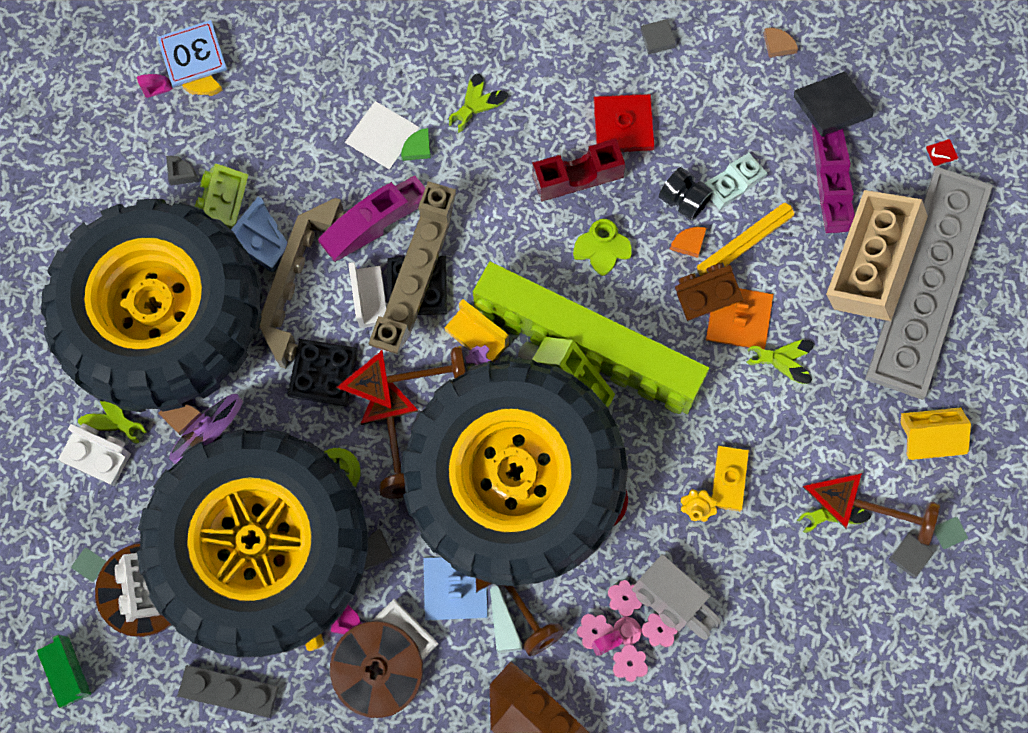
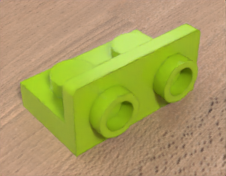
[195,163,249,230]

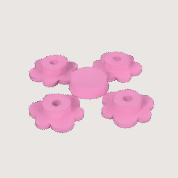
[577,580,678,682]

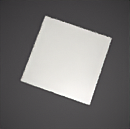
[345,101,419,169]

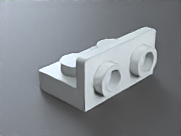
[58,423,131,486]
[115,553,160,622]

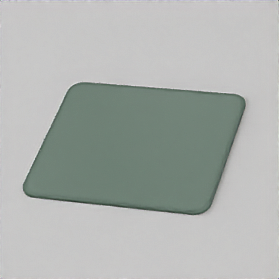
[934,517,968,549]
[71,548,107,582]

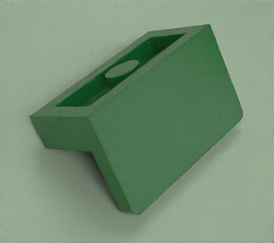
[36,634,92,709]

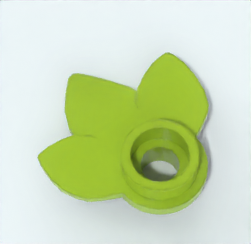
[573,219,632,276]

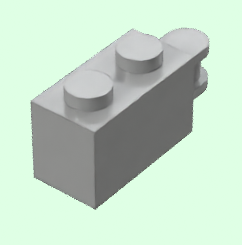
[632,554,721,640]

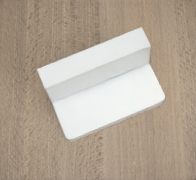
[348,262,387,328]

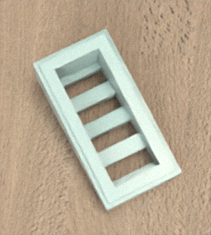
[490,586,522,653]

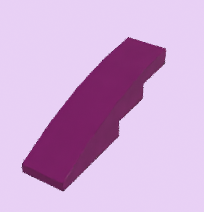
[812,124,855,233]

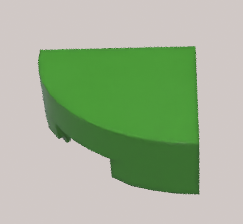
[401,128,431,161]

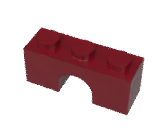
[532,138,625,202]

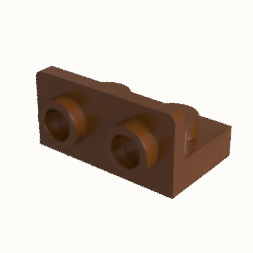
[675,262,743,322]

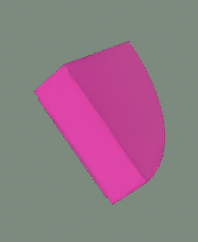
[136,74,173,98]
[331,605,362,635]
[592,631,624,656]

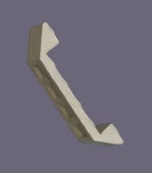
[368,181,456,354]
[260,198,346,369]

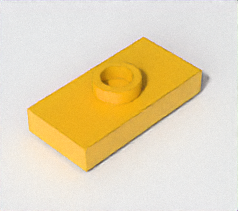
[711,446,749,512]

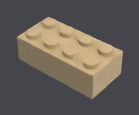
[826,190,928,321]

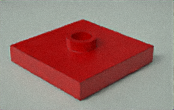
[593,94,654,152]

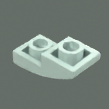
[704,153,768,210]

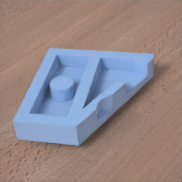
[231,197,287,272]

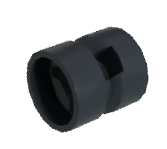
[658,167,714,221]

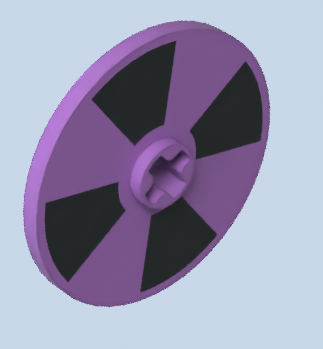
[169,394,243,464]

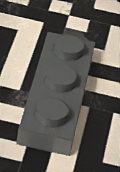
[177,665,279,718]

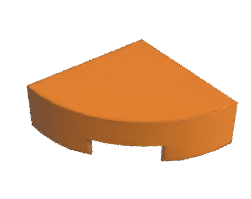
[670,227,706,258]

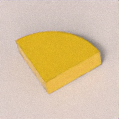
[182,75,223,96]

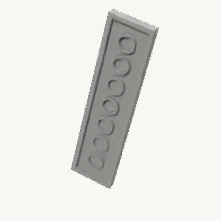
[865,166,993,400]

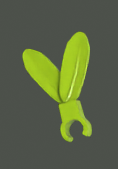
[78,400,147,444]

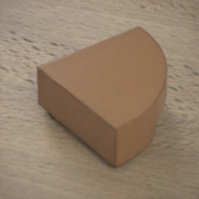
[763,28,798,58]
[158,405,202,436]

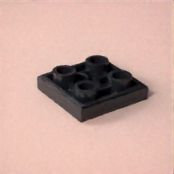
[793,72,874,136]
[387,256,447,315]
[287,339,359,407]

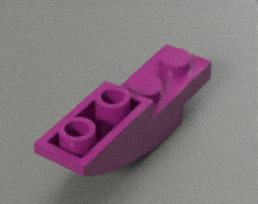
[318,175,425,262]

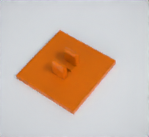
[706,288,773,349]

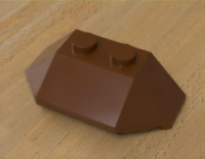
[489,661,590,733]

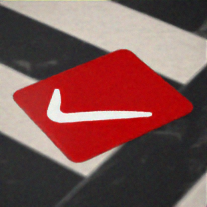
[926,139,958,166]

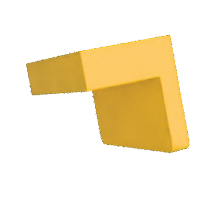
[444,299,509,362]
[901,407,971,460]

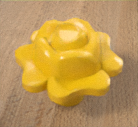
[681,489,717,522]

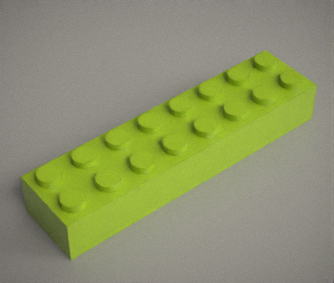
[473,261,709,415]

